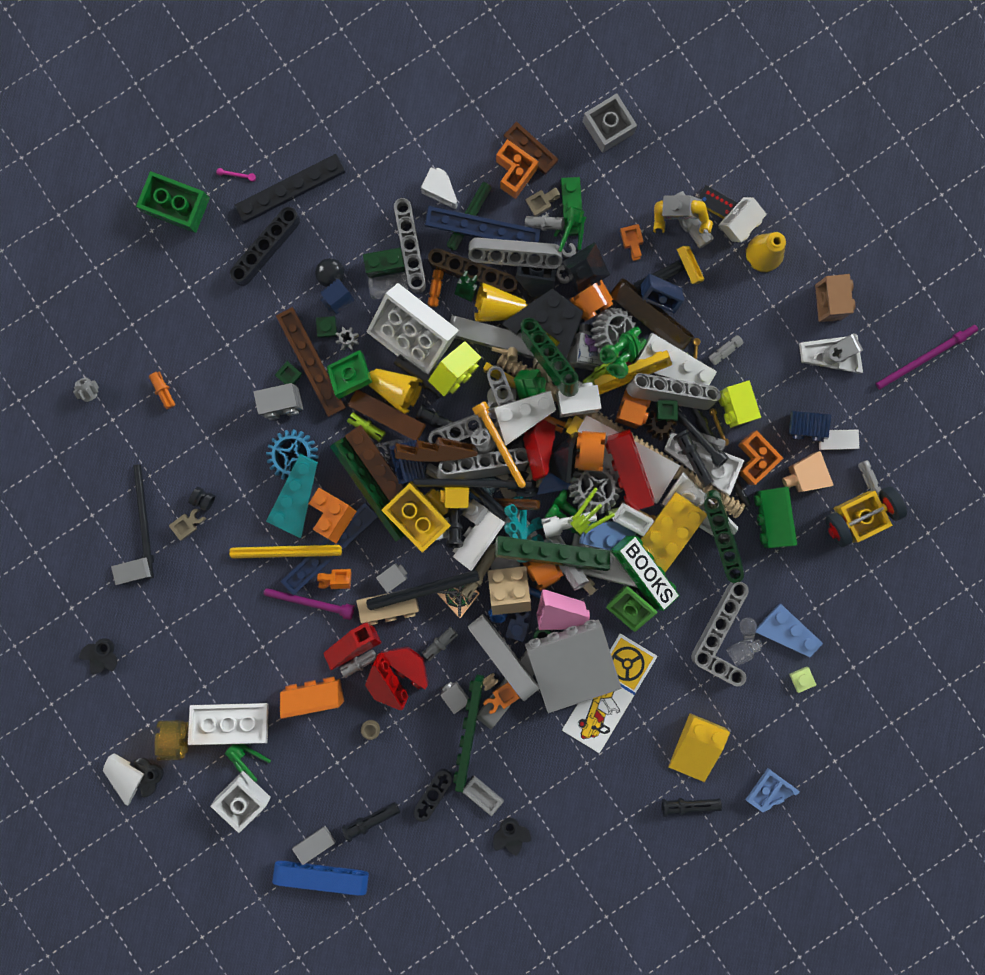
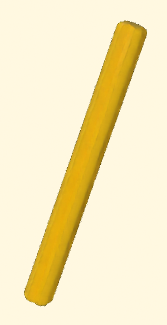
[229,545,342,558]

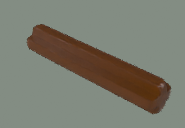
[494,498,540,510]

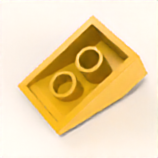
[381,482,451,553]
[668,713,730,782]

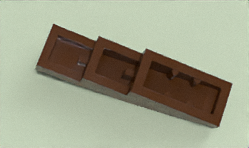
[348,390,426,440]
[394,437,478,462]

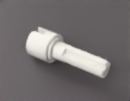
[541,512,597,538]

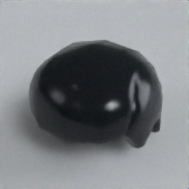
[315,258,345,287]

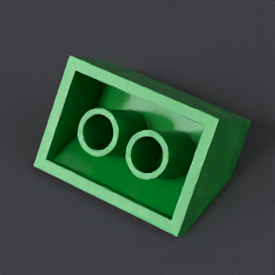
[754,487,797,548]

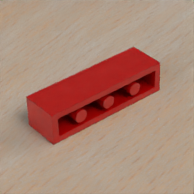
[605,429,655,510]

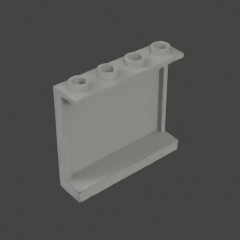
[525,619,622,713]

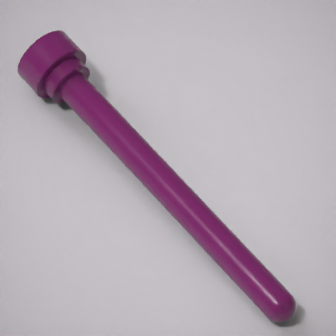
[263,589,355,620]

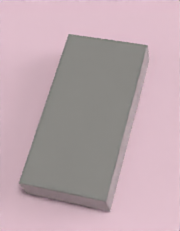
[111,558,151,585]
[462,776,504,817]
[292,826,336,865]

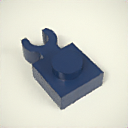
[505,611,530,642]

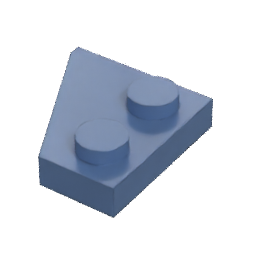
[746,768,800,812]

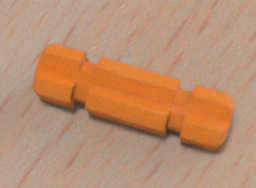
[428,269,444,307]

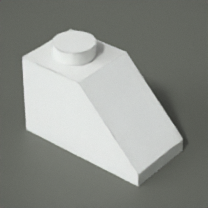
[421,168,457,209]

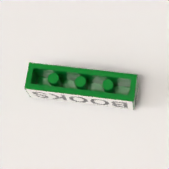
[610,536,680,611]

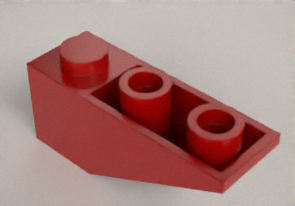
[523,419,556,481]
[323,622,382,670]

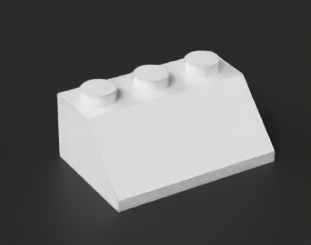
[453,511,505,571]

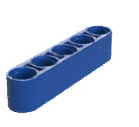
[272,861,369,895]

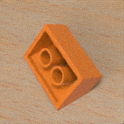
[280,676,344,719]

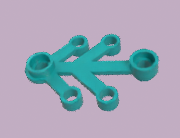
[504,495,544,563]

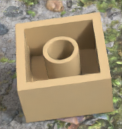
[488,566,531,615]

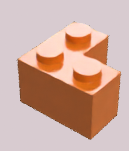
[496,139,539,199]
[614,386,651,429]
[738,430,783,486]
[308,488,357,544]

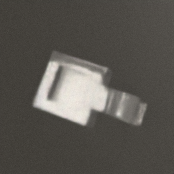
[726,639,763,667]

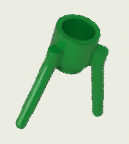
[554,206,586,252]
[225,744,271,782]

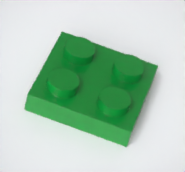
[326,350,372,399]

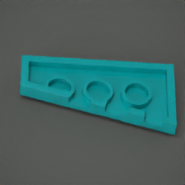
[266,454,318,538]

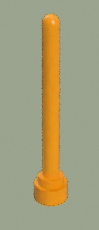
[472,401,526,488]

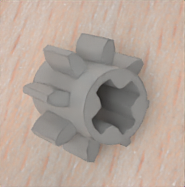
[335,327,359,351]
[73,378,99,402]

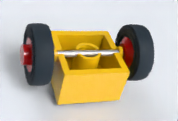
[825,486,907,547]

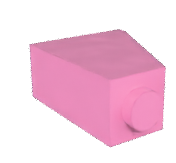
[536,590,590,630]

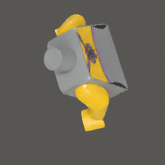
[653,195,713,233]

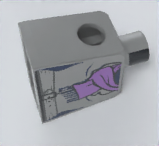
[566,324,603,371]

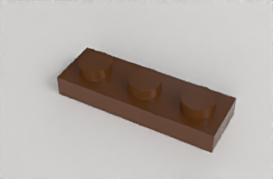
[504,121,558,175]

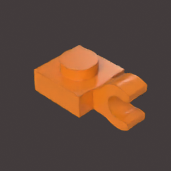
[620,224,644,261]
[317,569,352,589]

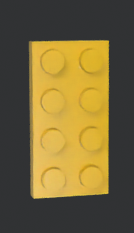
[641,491,707,572]

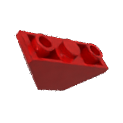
[379,646,428,689]
[365,653,409,710]

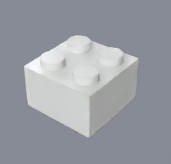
[557,382,601,418]
[210,771,271,833]

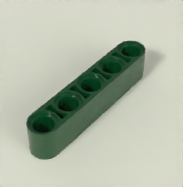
[520,318,579,397]
[704,490,744,583]

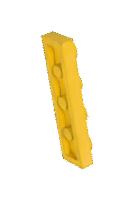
[594,350,672,394]

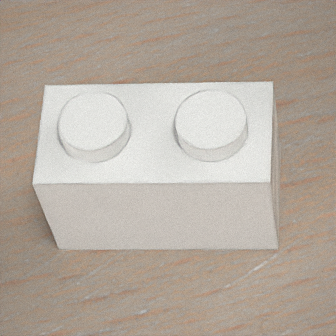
[719,197,767,242]

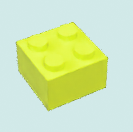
[428,341,481,397]
[719,380,761,428]

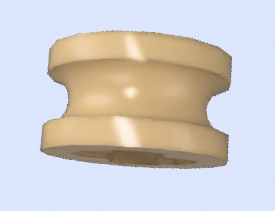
[483,673,499,691]

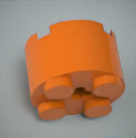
[569,280,613,322]
[575,431,606,472]
[523,561,563,591]

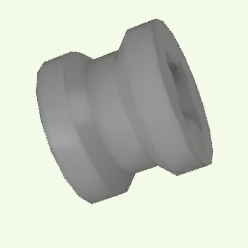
[471,428,494,453]

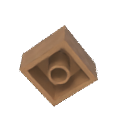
[815,274,855,322]

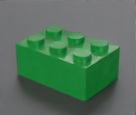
[136,171,210,233]

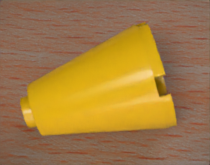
[746,232,786,272]
[474,283,528,322]
[369,368,422,414]

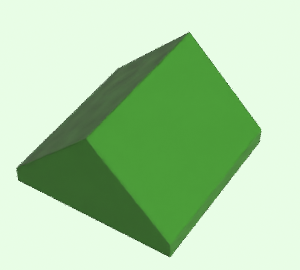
[606,585,658,632]

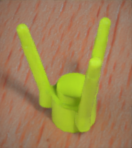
[570,487,615,535]

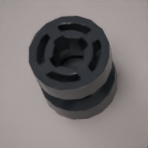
[188,487,216,512]

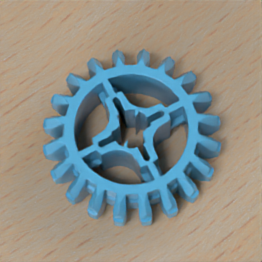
[266,429,319,480]

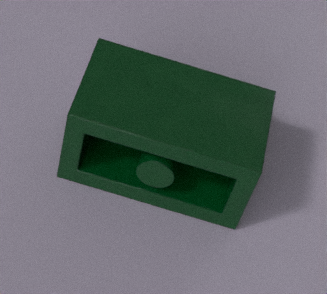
[363,248,406,278]

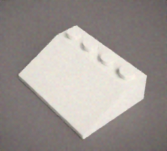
[367,283,459,375]

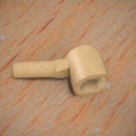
[492,346,518,363]

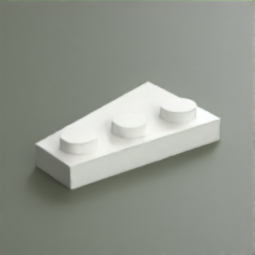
[799,335,863,374]
[494,391,556,446]

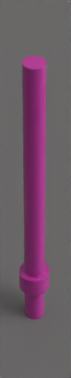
[876,325,978,390]

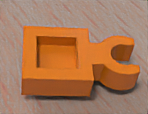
[483,681,520,714]

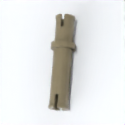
[460,544,496,600]

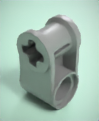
[822,333,863,365]

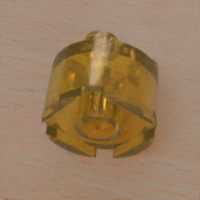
[155,720,189,761]

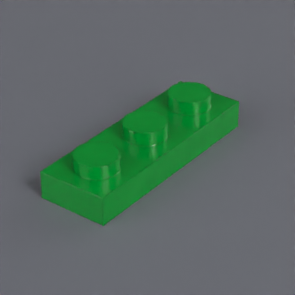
[561,177,584,236]

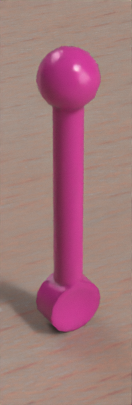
[217,168,256,182]

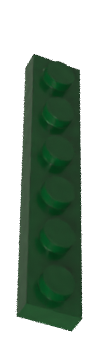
[330,437,405,542]
[495,536,610,571]
[453,674,484,792]

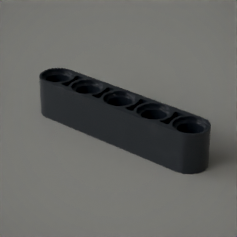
[230,207,300,286]

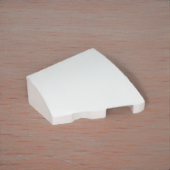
[103,753,144,806]

